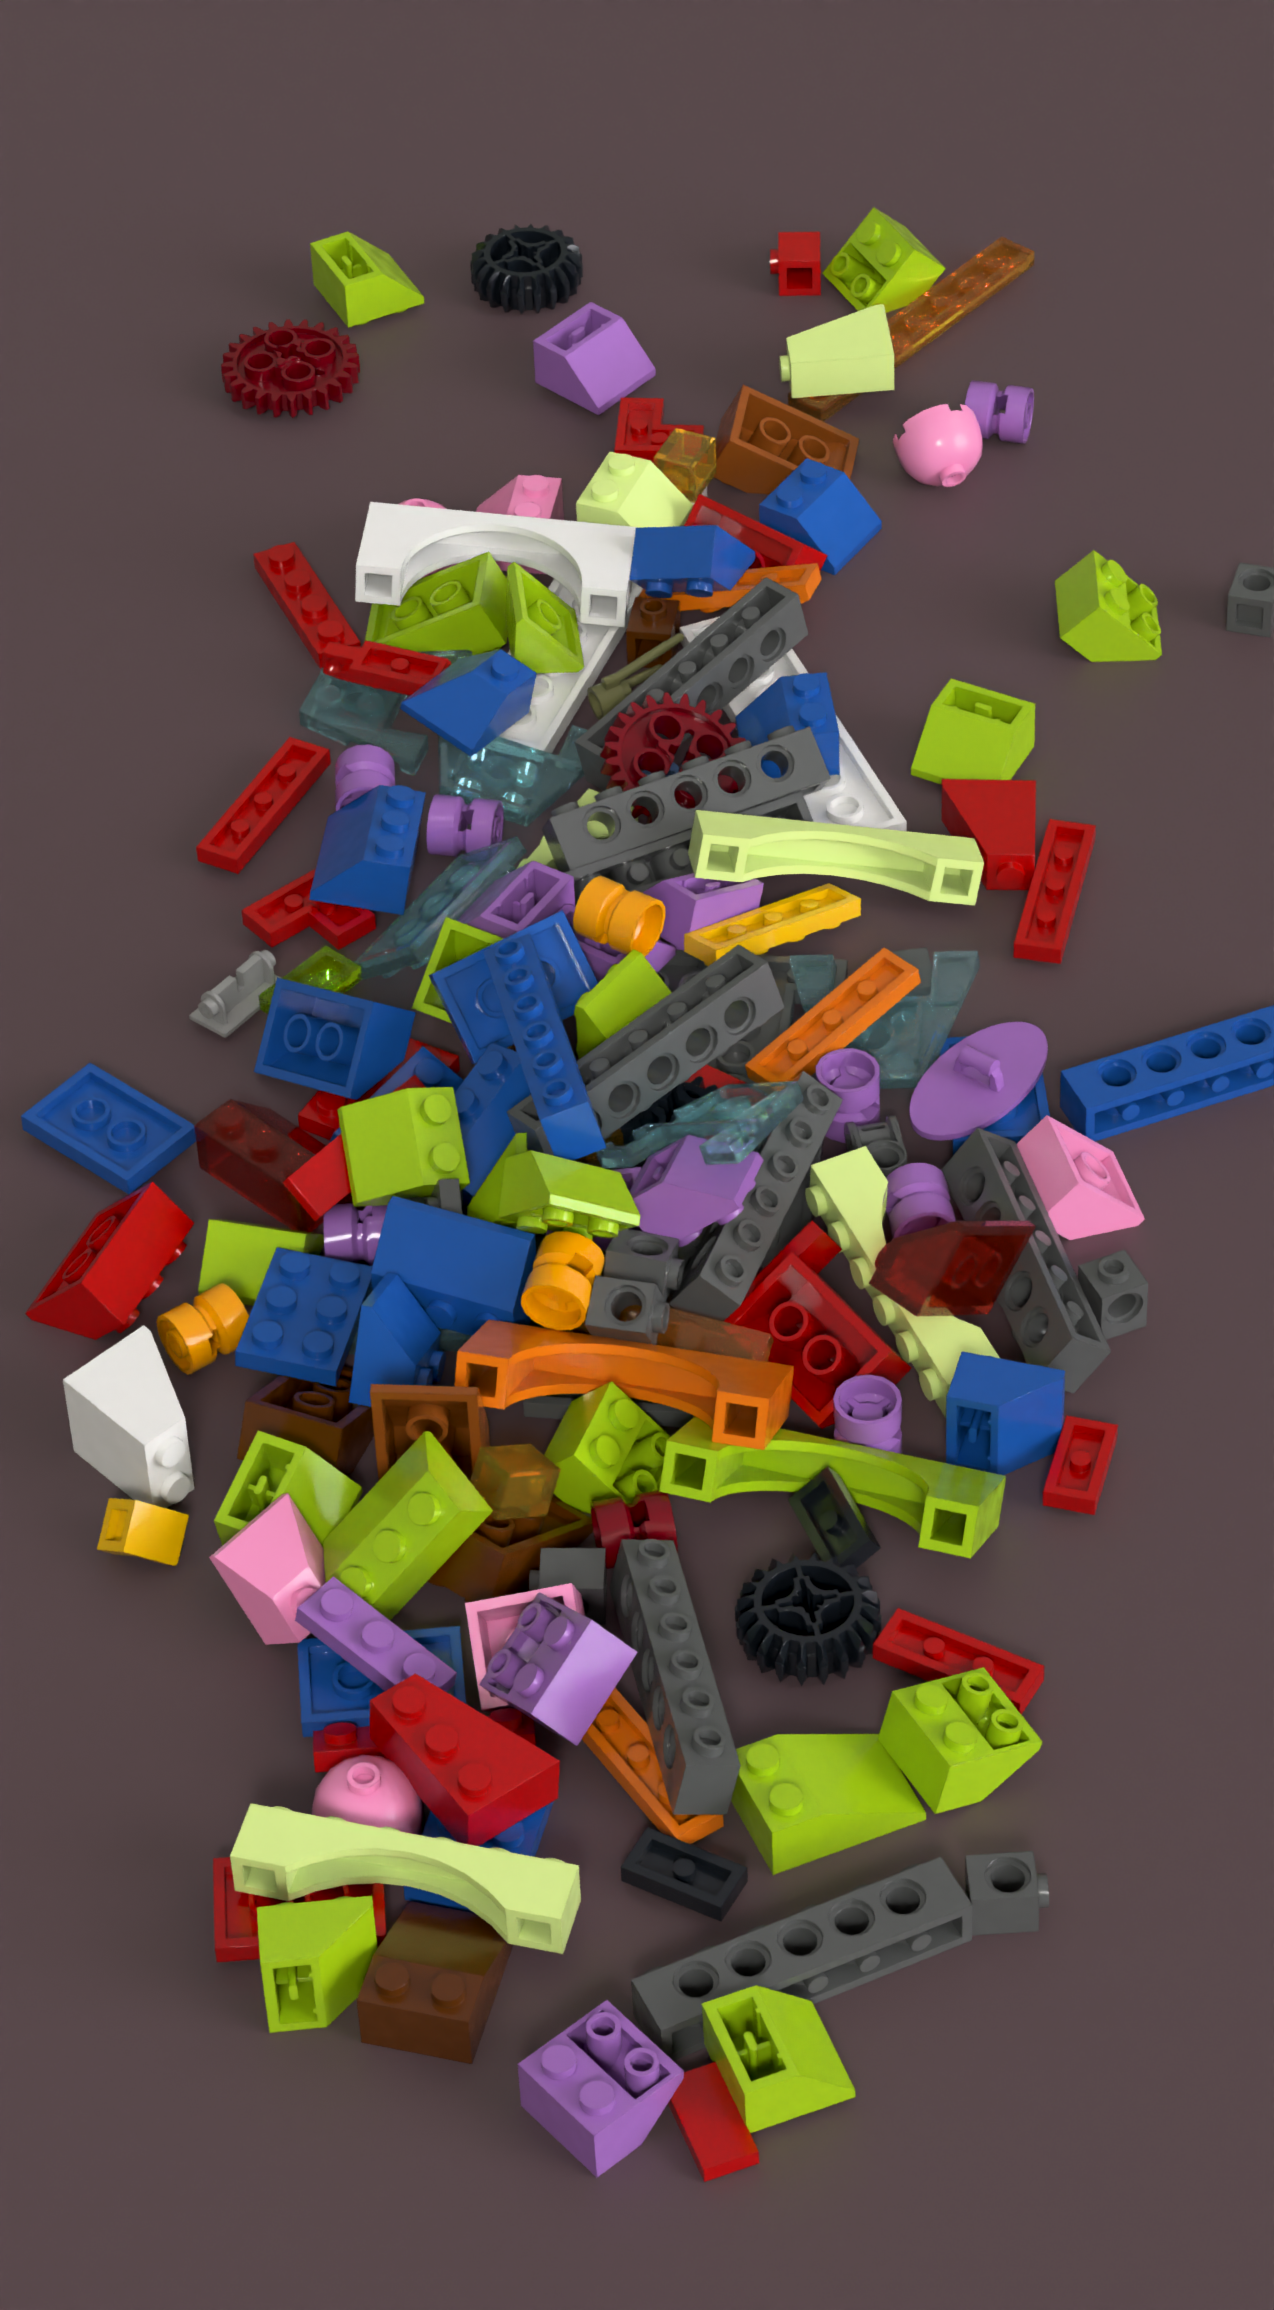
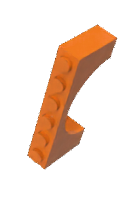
[454,1319,794,1450]

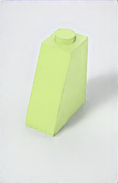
[779,304,894,398]

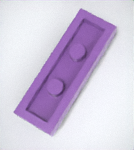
[295,1576,457,1692]

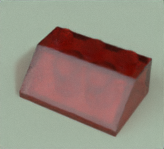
[194,1099,353,1232]
[869,1221,1036,1317]

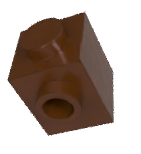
[626,597,681,668]

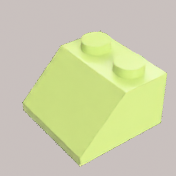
[576,452,693,528]

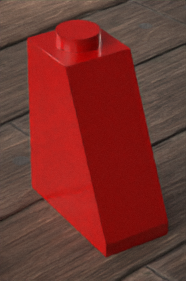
[942,779,1036,891]

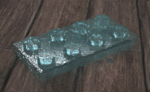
[351,836,527,980]

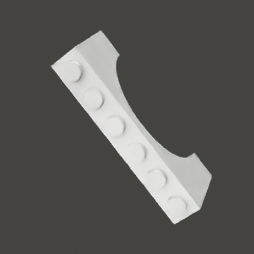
[355,502,637,627]

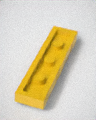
[684,883,861,966]

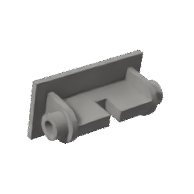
[189,950,283,1038]

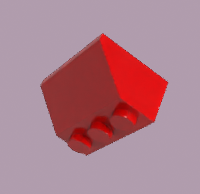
[684,494,828,608]
[25,1181,194,1340]
[720,1251,912,1429]

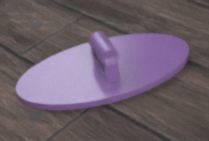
[909,1022,1048,1141]

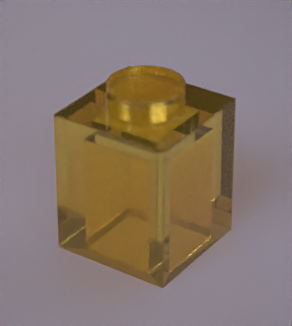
[654,428,717,503]
[470,1444,561,1520]

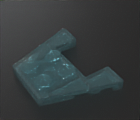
[299,650,472,775]
[438,725,587,827]
[789,951,980,1089]
[596,1081,804,1168]

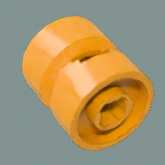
[573,876,665,957]
[521,1231,605,1331]
[156,1283,249,1375]

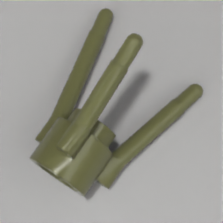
[587,633,684,720]

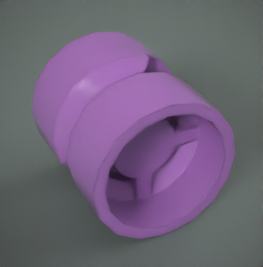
[965,380,1034,444]
[335,744,395,811]
[426,794,504,861]
[816,1048,880,1143]
[886,1163,958,1259]
[324,1203,388,1266]
[833,1375,902,1454]

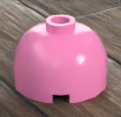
[893,404,983,487]
[312,1755,424,1835]

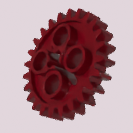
[221,319,360,418]
[600,692,746,824]

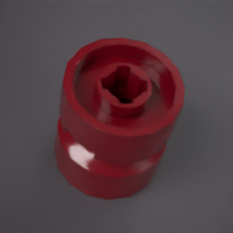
[590,1490,678,1569]

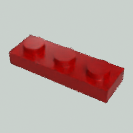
[873,1608,1045,1715]

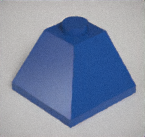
[400,649,537,757]

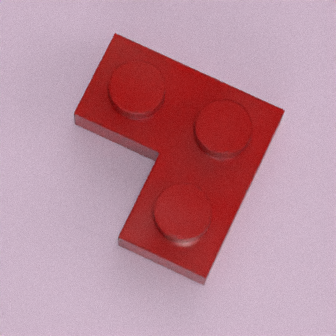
[614,398,704,467]
[241,868,376,950]

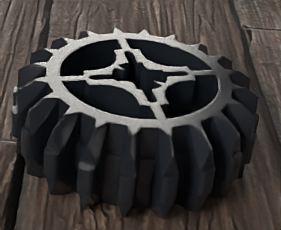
[470,224,583,315]
[735,1551,882,1686]

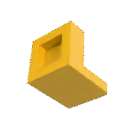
[97,1498,189,1566]

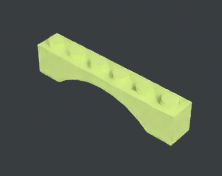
[688,810,984,906]
[805,1146,1000,1418]
[230,1803,581,1954]

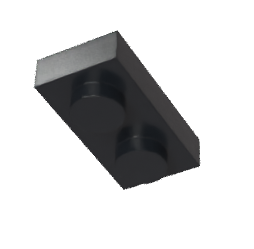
[788,1467,881,1568]
[621,1827,748,1922]

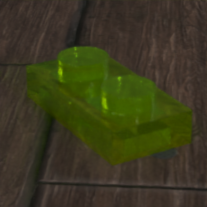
[258,945,362,1014]

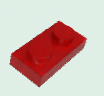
[1043,1415,1118,1515]

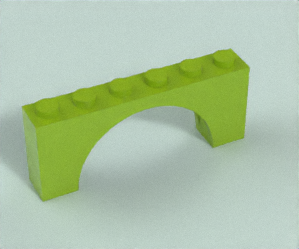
[659,1417,1006,1559]

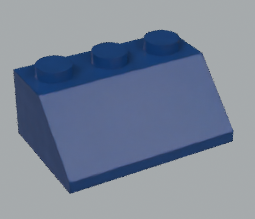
[309,785,426,915]
[254,977,416,1100]
[454,1043,531,1206]
[371,1196,536,1336]

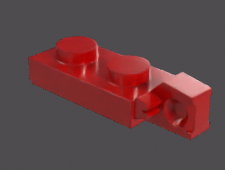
[322,640,451,696]

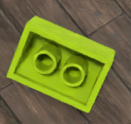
[323,1431,493,1620]

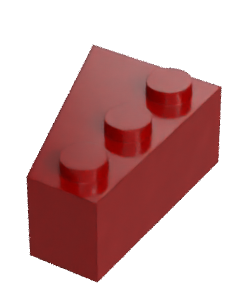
[370,1673,560,1846]

